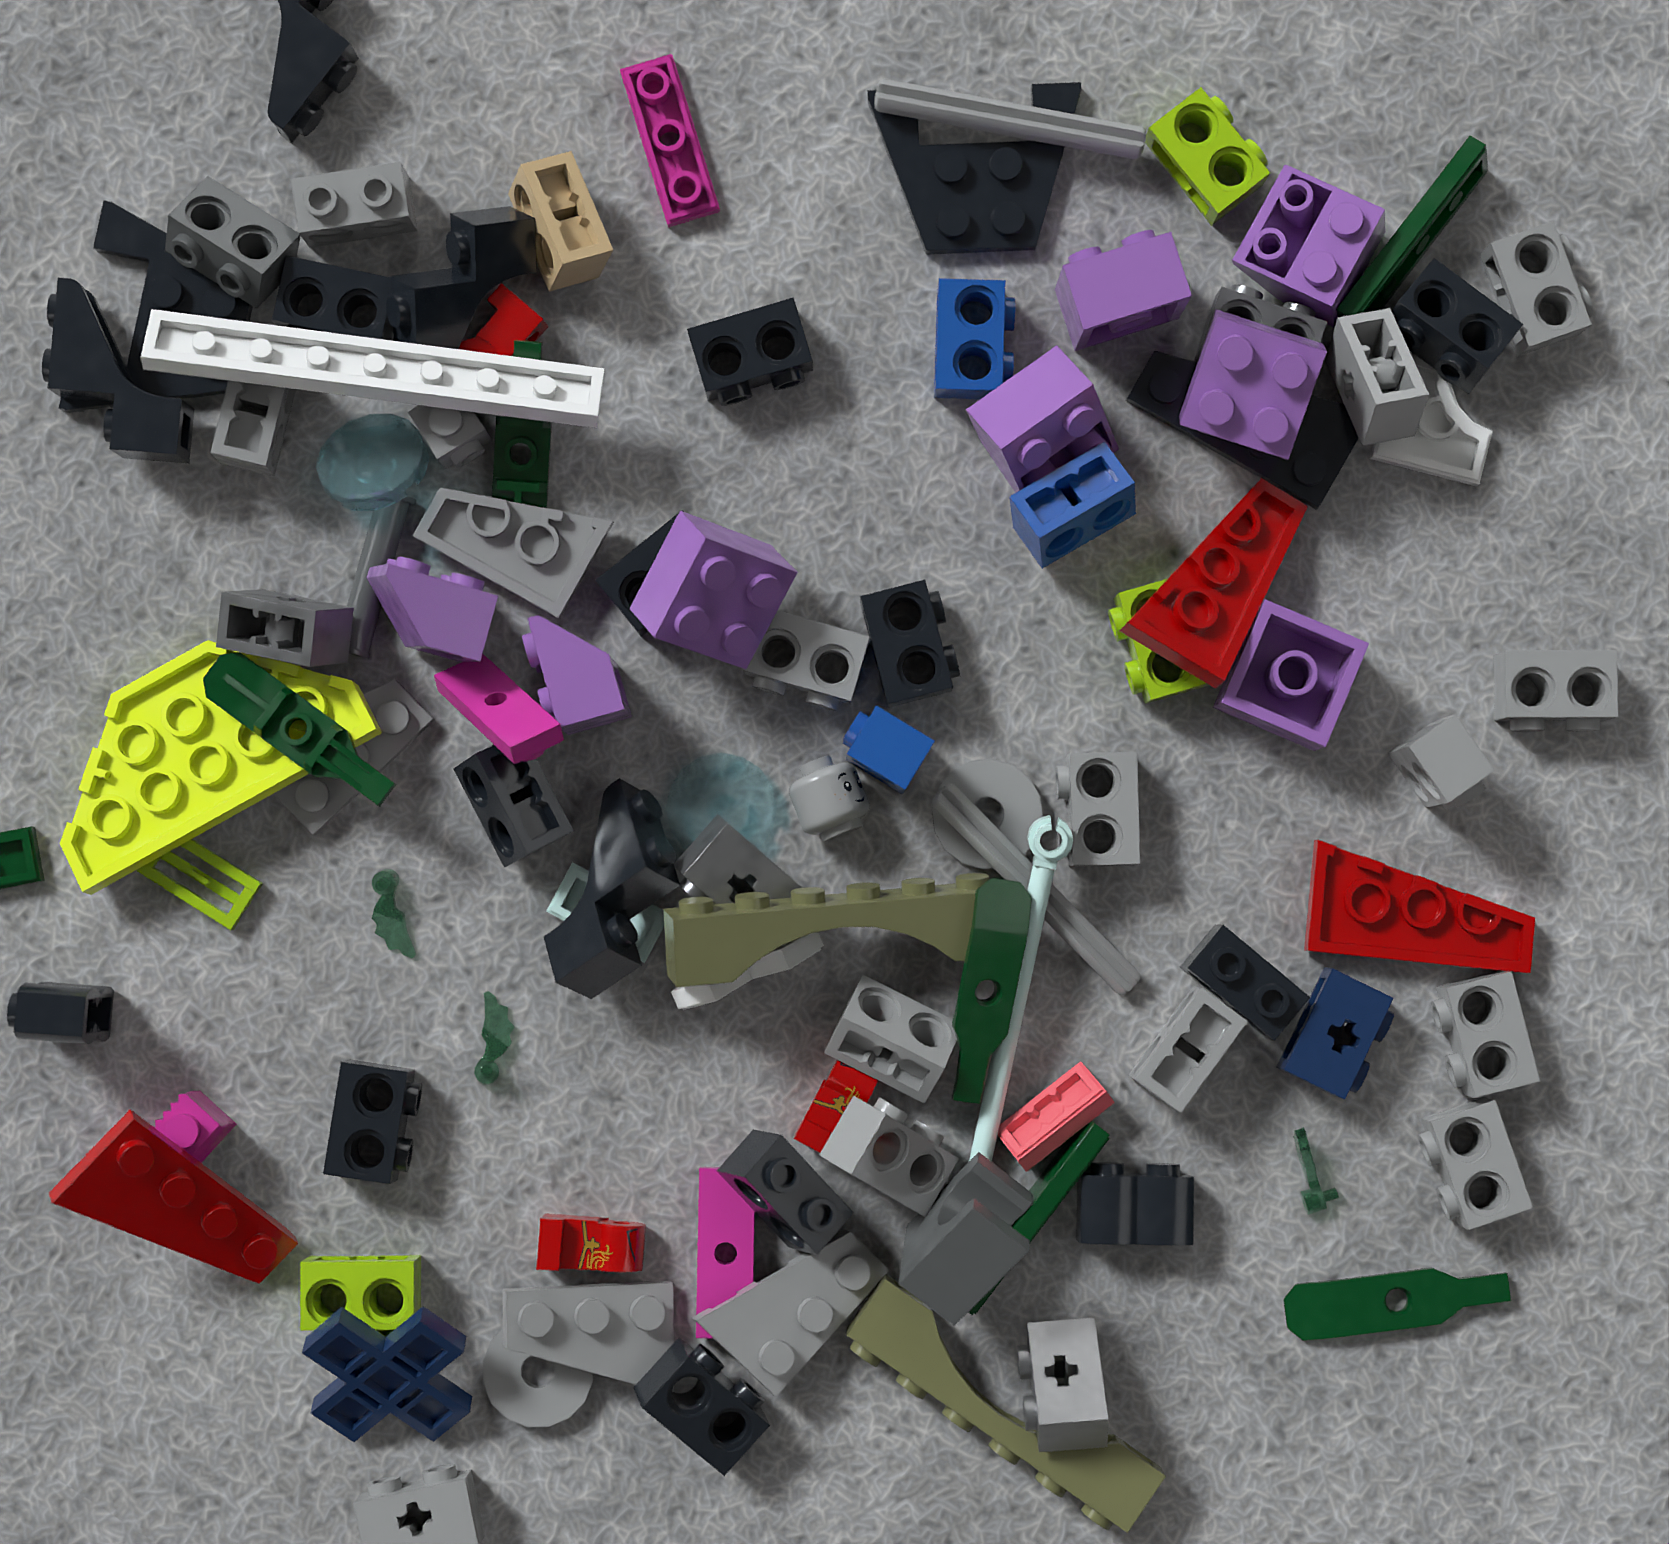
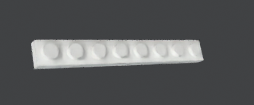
[141,309,604,428]

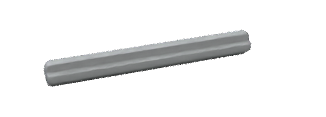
[874,79,1146,159]
[931,783,1141,995]

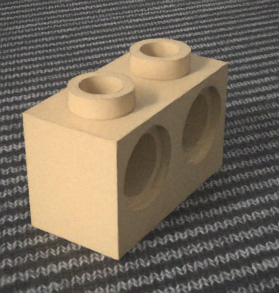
[508,151,613,292]

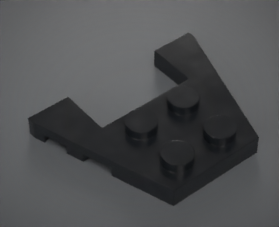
[867,82,1081,255]
[59,200,253,413]

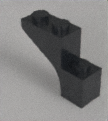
[267,0,359,143]
[386,206,536,349]
[42,277,194,463]
[544,778,680,999]

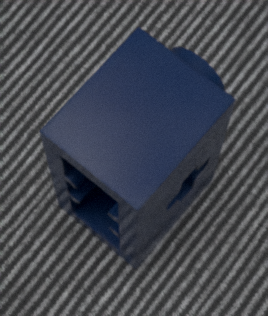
[1276,967,1394,1100]

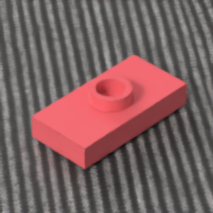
[998,1061,1115,1172]

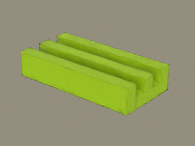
[137,839,263,930]

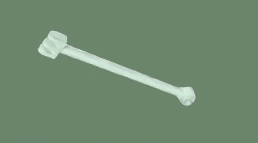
[946,815,1073,1185]

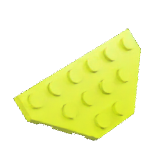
[60,640,382,895]

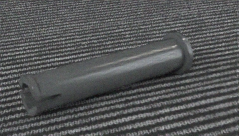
[347,488,416,659]

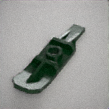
[492,340,552,508]
[203,652,397,807]
[952,878,1032,1104]
[1283,1267,1511,1341]

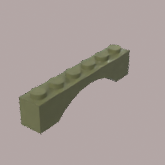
[663,873,989,987]
[847,1274,1166,1533]

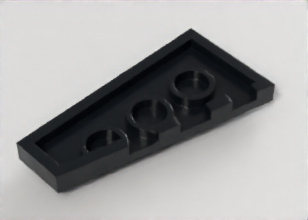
[1126,350,1359,510]

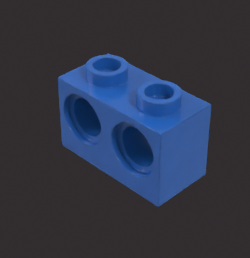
[934,278,1015,399]
[1009,442,1136,569]
[842,705,935,795]

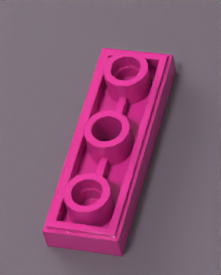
[620,54,720,228]
[434,654,564,763]
[696,1167,755,1339]

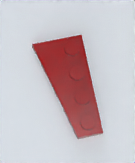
[1120,478,1308,689]
[1304,840,1535,973]
[49,1109,299,1284]

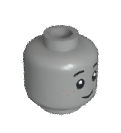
[789,755,870,842]

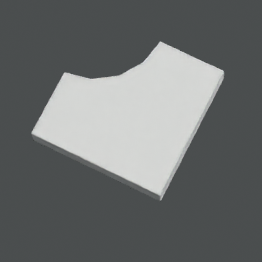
[1370,354,1493,486]

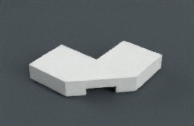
[671,932,824,1010]

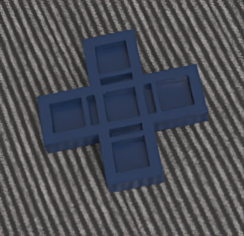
[302,1306,473,1442]

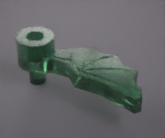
[371,868,416,958]
[474,991,515,1085]
[1293,1127,1339,1215]

